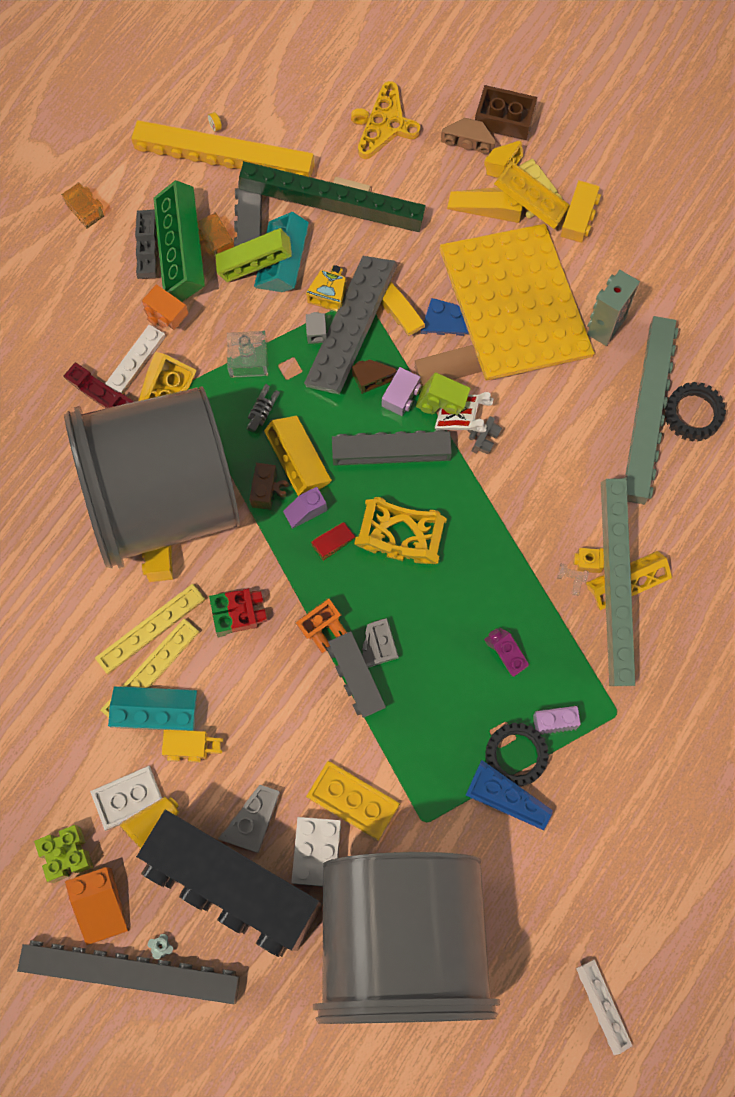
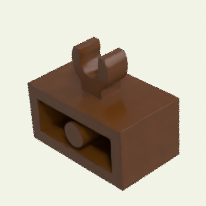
[249,463,288,510]

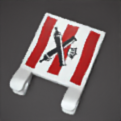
[435,392,494,432]

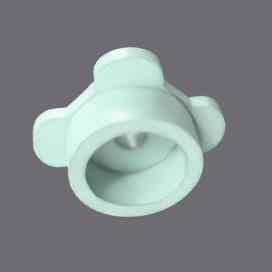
[148,934,173,959]

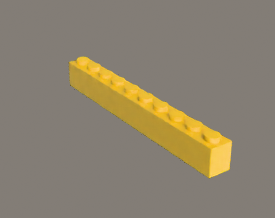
[131,120,315,177]

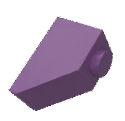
[283,487,327,529]

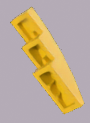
[381,281,425,337]

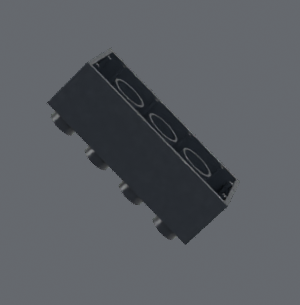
[136,809,323,957]

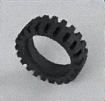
[665,382,726,442]
[485,723,549,787]

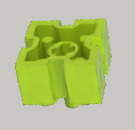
[34,825,93,883]

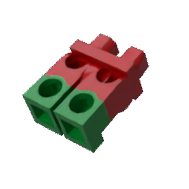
[209,588,267,638]

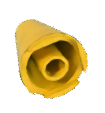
[119,797,179,849]

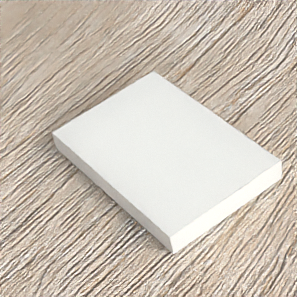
[90,766,162,831]

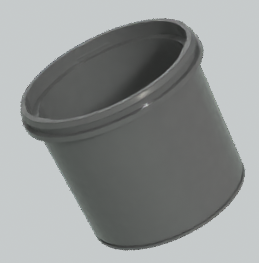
[64,386,240,569]
[313,852,500,1024]

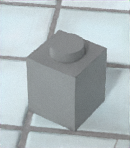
[306,312,327,344]

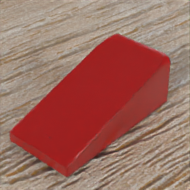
[311,522,355,561]

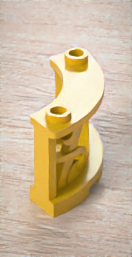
[354,497,447,564]

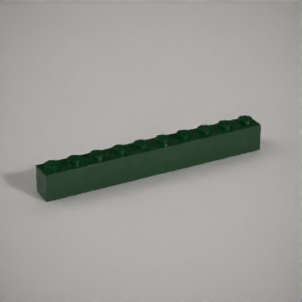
[239,161,426,232]

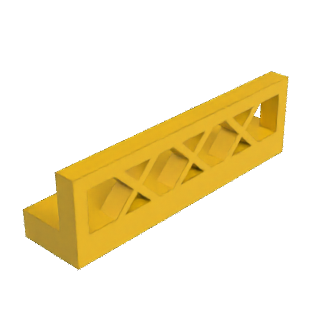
[586,551,672,611]

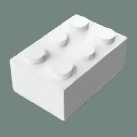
[291,817,341,887]

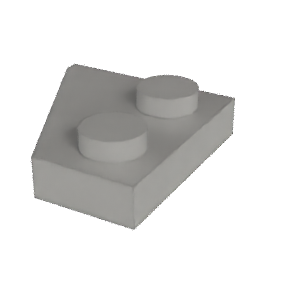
[362,618,399,668]

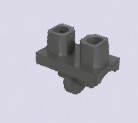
[467,416,502,454]

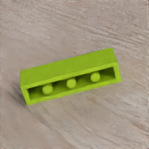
[216,228,292,282]

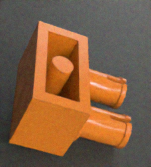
[295,598,348,653]

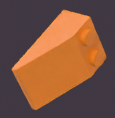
[65,867,129,945]

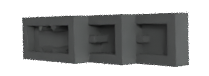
[135,209,157,279]

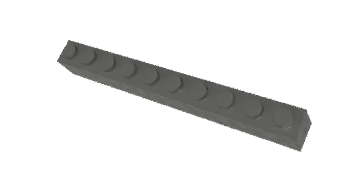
[17,940,241,1004]

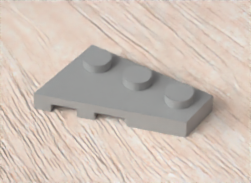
[218,785,280,853]

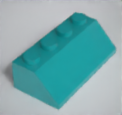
[254,212,309,292]
[108,686,197,731]

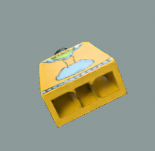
[306,265,347,312]

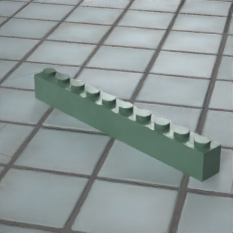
[625,316,678,505]
[601,478,635,686]

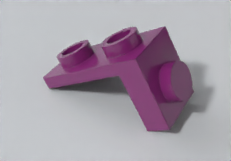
[484,628,529,677]

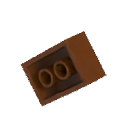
[475,85,538,140]

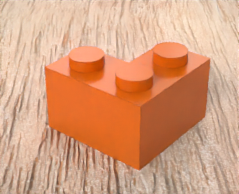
[142,284,189,330]

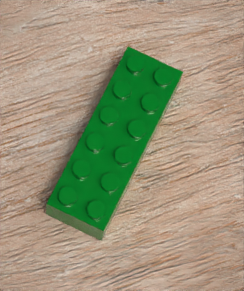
[153,180,205,302]

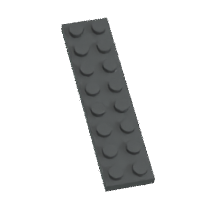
[304,256,398,394]

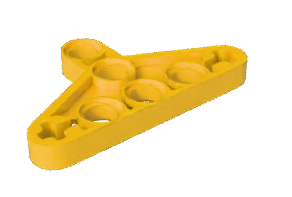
[358,81,420,159]

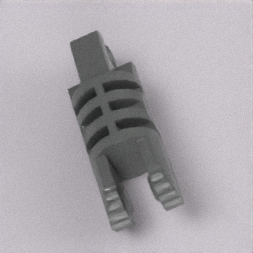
[246,384,280,433]

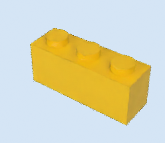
[560,180,601,243]

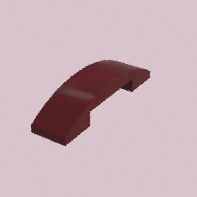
[63,362,134,409]

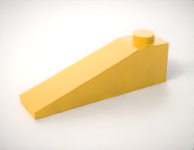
[447,187,523,223]
[139,352,197,401]

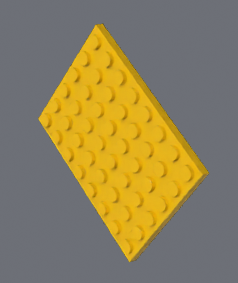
[439,224,595,381]

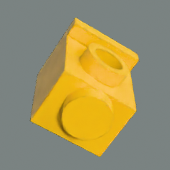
[573,548,604,573]

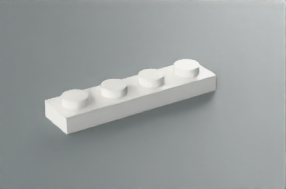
[105,325,166,394]
[576,960,632,1055]

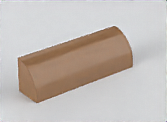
[414,345,482,388]

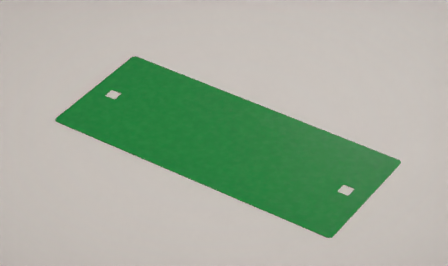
[187,310,617,823]

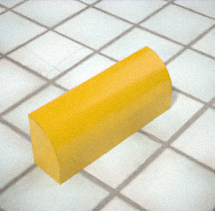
[264,416,332,496]

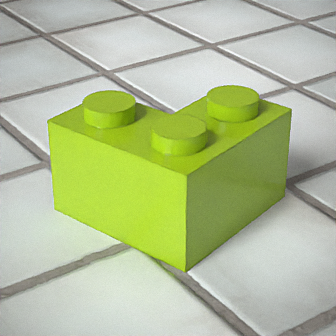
[416,372,470,415]

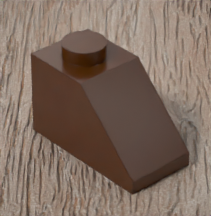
[352,360,397,394]

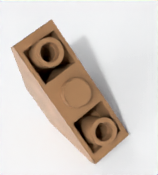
[441,118,496,154]

